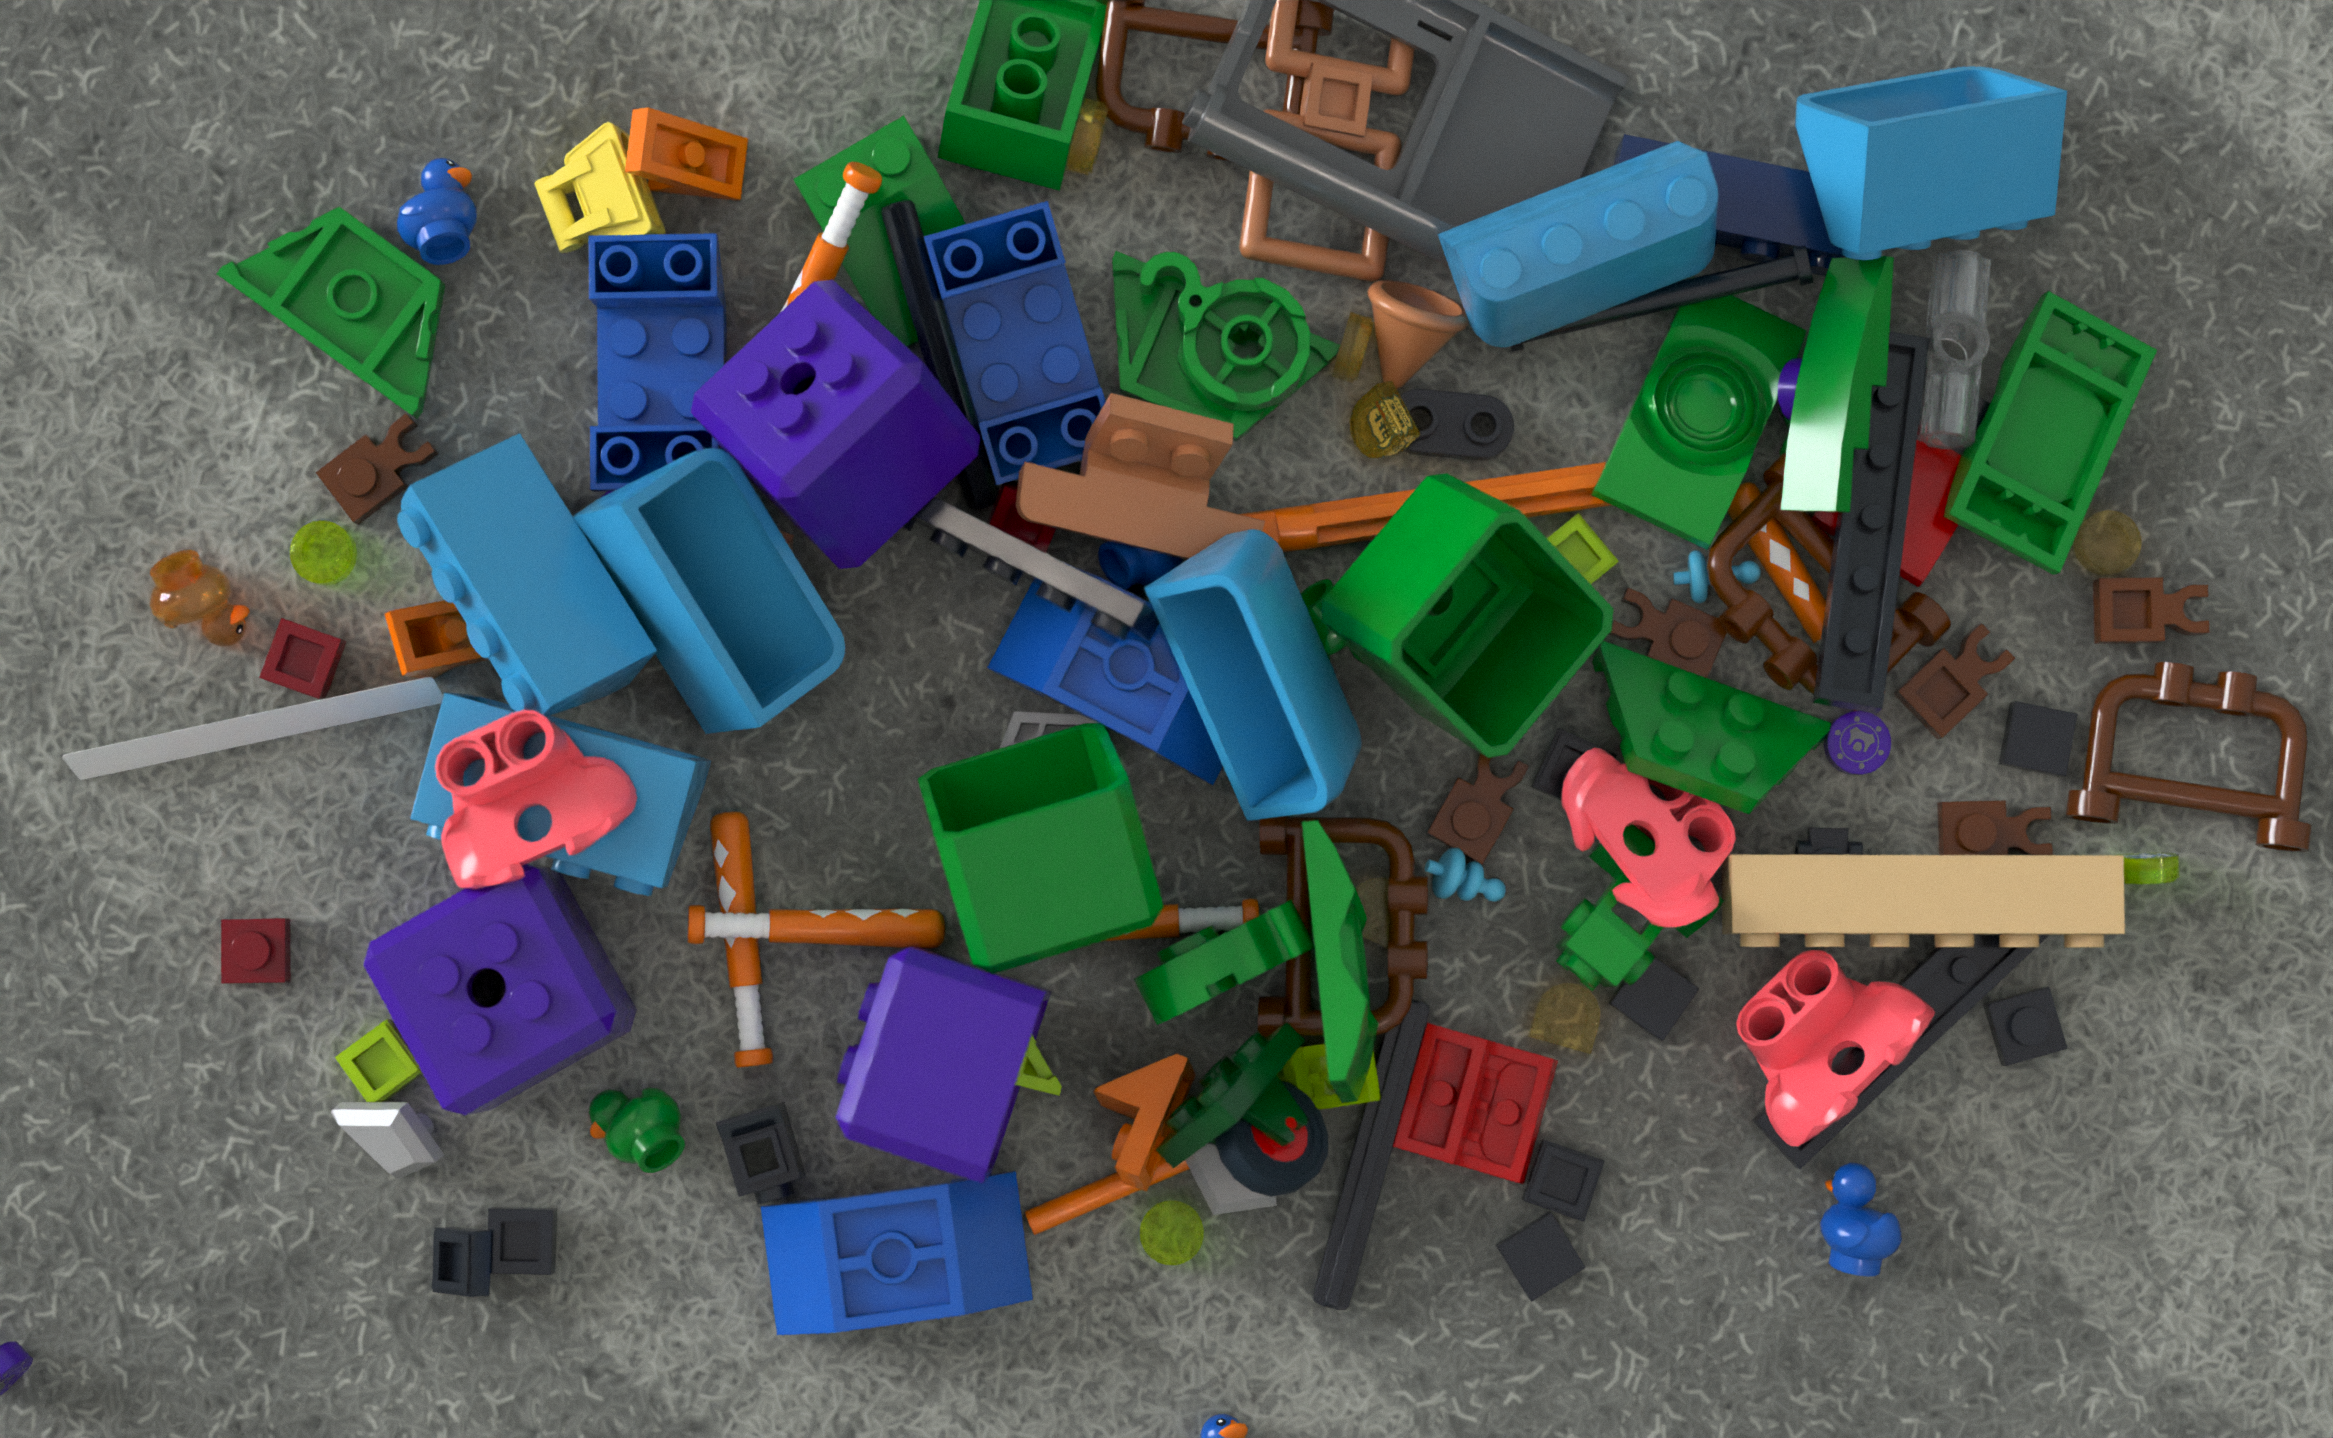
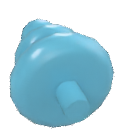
[1673,550,1761,603]
[1425,848,1506,902]

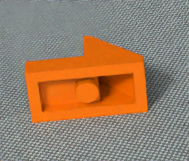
[625,107,748,201]
[384,600,489,678]
[1093,1054,1196,1192]

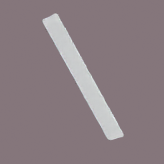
[62,677,443,780]

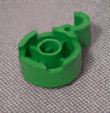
[1140,252,1311,411]
[1134,900,1315,1025]

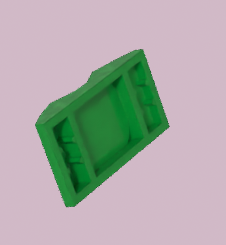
[1591,277,1807,550]
[1943,291,2157,575]
[1302,820,1379,1103]

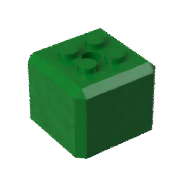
[1322,473,1613,758]
[918,723,1164,974]

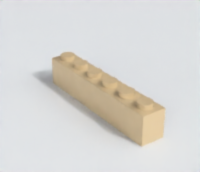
[1722,855,2125,948]

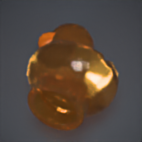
[149,550,250,647]

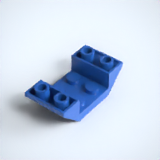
[924,201,1106,485]
[588,233,727,492]
[987,564,1223,786]
[761,1171,1033,1335]

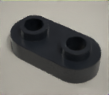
[1388,389,1514,461]

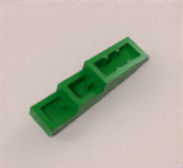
[1781,256,1894,513]

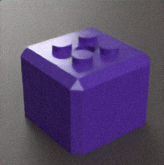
[691,280,980,569]
[363,863,637,1115]
[836,947,1052,1184]

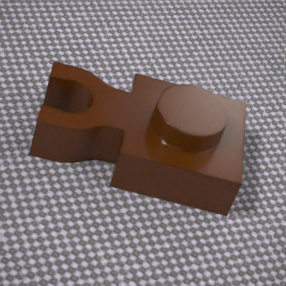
[315,413,439,525]
[2093,577,2210,644]
[1609,587,1727,678]
[1893,623,2015,740]
[1426,753,1529,865]
[1937,800,2053,855]

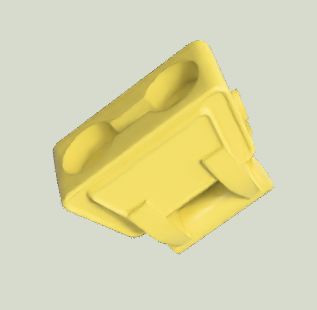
[534,122,666,253]

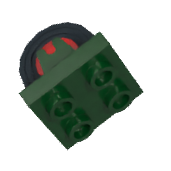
[1156,1022,1328,1197]

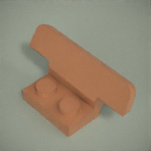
[1016,393,1265,560]

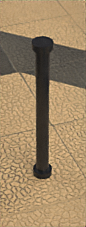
[1510,245,1813,352]

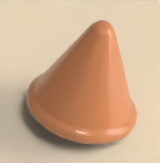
[1367,280,1469,389]

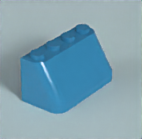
[1795,66,2067,260]
[1437,141,1718,347]
[397,433,657,717]
[573,448,845,734]
[1144,529,1362,821]
[410,693,711,896]

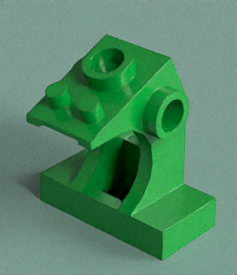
[1555,825,1724,992]

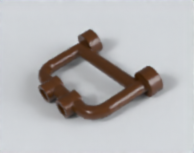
[1096,0,1334,161]
[1706,453,1951,695]
[2066,662,2312,852]
[1258,816,1428,1038]

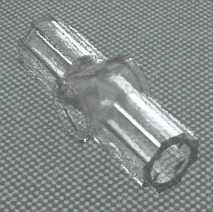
[1917,249,1991,450]

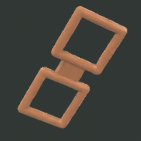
[1239,0,1415,282]

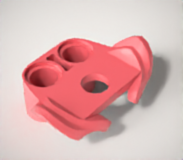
[435,710,637,889]
[1561,748,1736,927]
[1736,950,1935,1147]

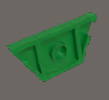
[217,207,446,419]
[1112,251,1341,442]
[1592,641,1831,814]

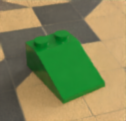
[938,0,1106,191]
[793,115,966,348]

